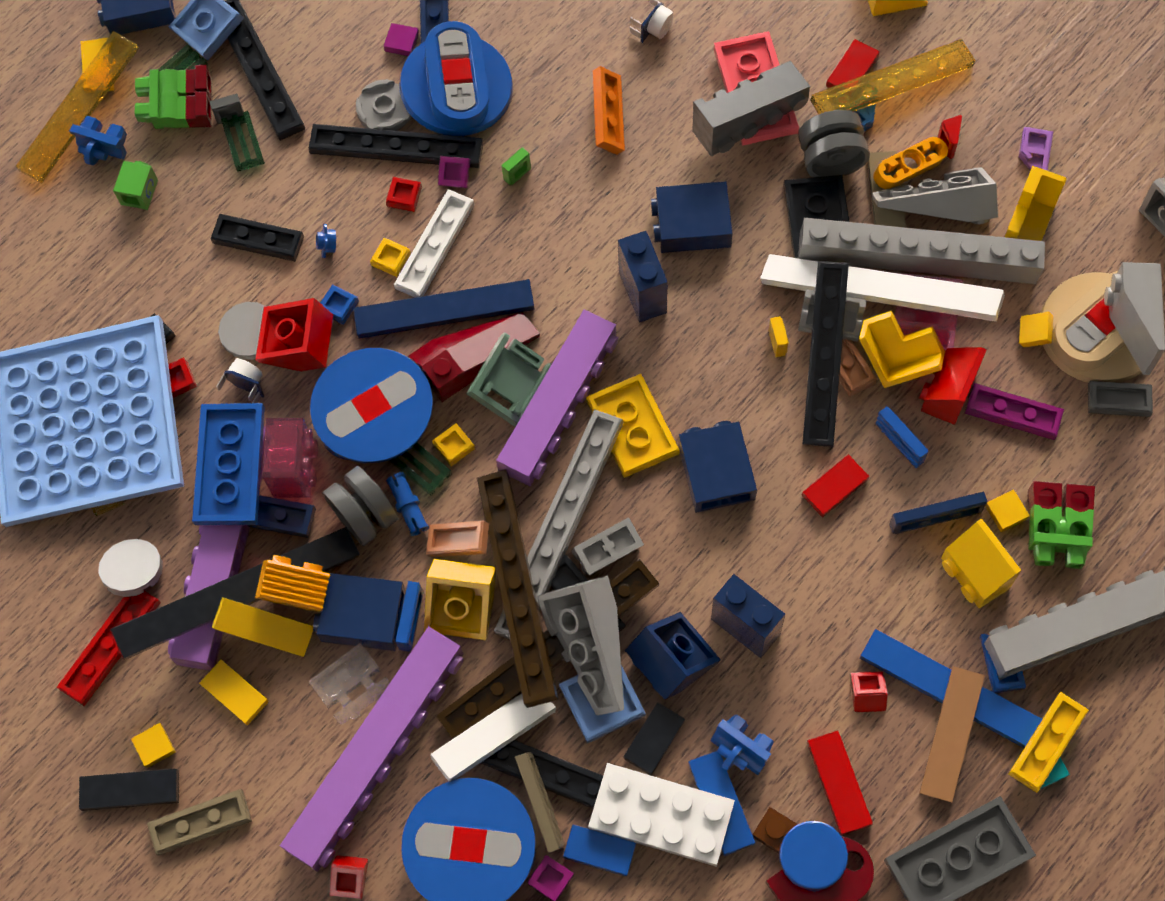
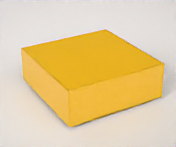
[370,238,411,277]
[1019,312,1053,348]
[768,316,789,358]
[432,423,475,467]
[985,489,1030,532]
[131,723,176,768]

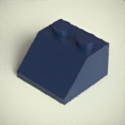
[624,612,721,700]

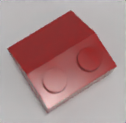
[255,298,333,372]
[919,347,987,425]

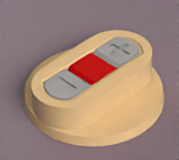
[1040,271,1141,383]

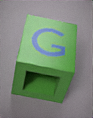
[113,161,158,210]

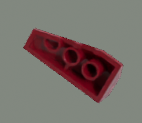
[408,312,540,402]

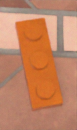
[593,66,625,155]

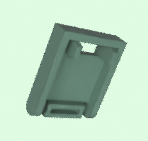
[466,332,551,427]

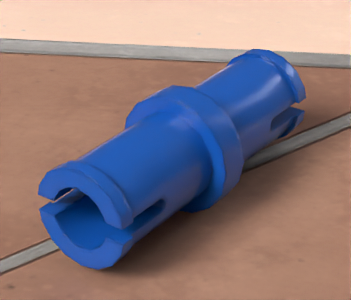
[386,472,429,536]

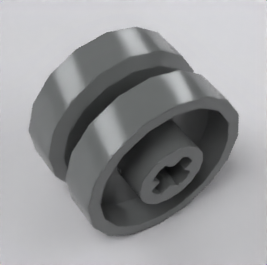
[798,110,870,177]
[322,466,399,546]

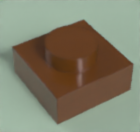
[752,807,798,854]

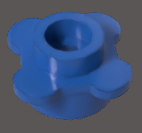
[316,224,336,258]

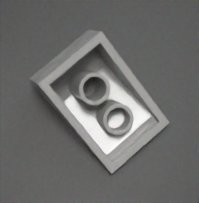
[1104,262,1165,375]

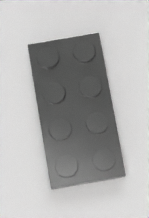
[884,796,1036,901]

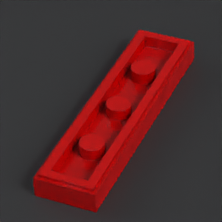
[56,590,161,707]

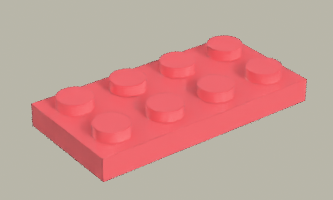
[714,31,799,146]

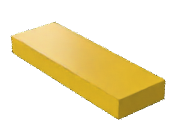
[212,597,313,657]
[1008,692,1089,793]

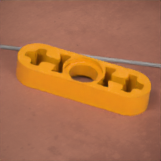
[873,137,948,189]

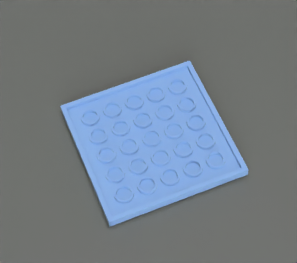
[0,315,184,527]

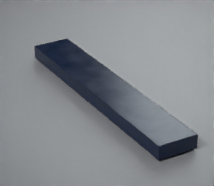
[353,279,535,339]

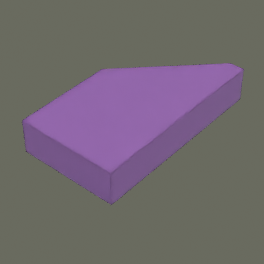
[1018,127,1053,171]

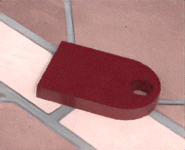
[765,837,874,901]

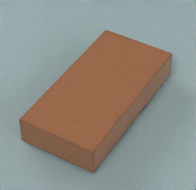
[426,520,489,558]

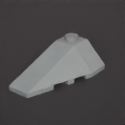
[872,167,998,224]
[537,576,624,715]

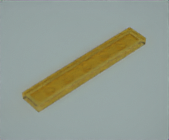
[15,31,139,184]
[810,39,976,115]

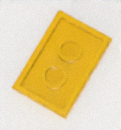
[586,373,680,478]

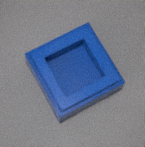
[320,284,359,325]

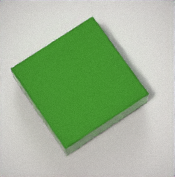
[501,147,531,186]

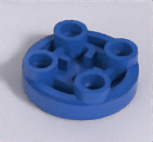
[779,821,848,892]

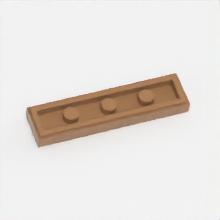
[919,666,985,803]

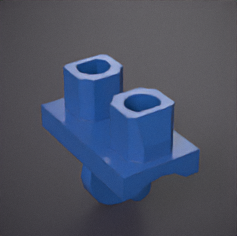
[69,116,127,165]
[710,714,774,775]

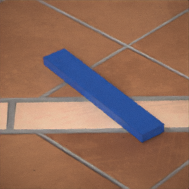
[859,629,1042,748]

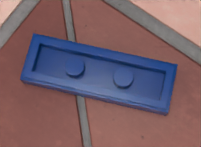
[688,751,755,856]

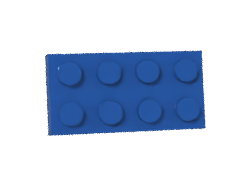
[192,403,265,525]

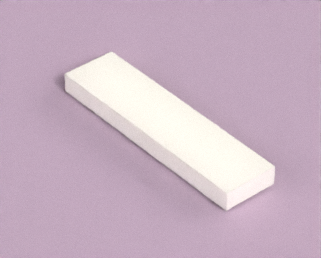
[394,189,475,298]
[431,693,556,782]

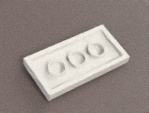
[588,763,735,867]

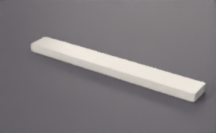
[760,254,1005,322]

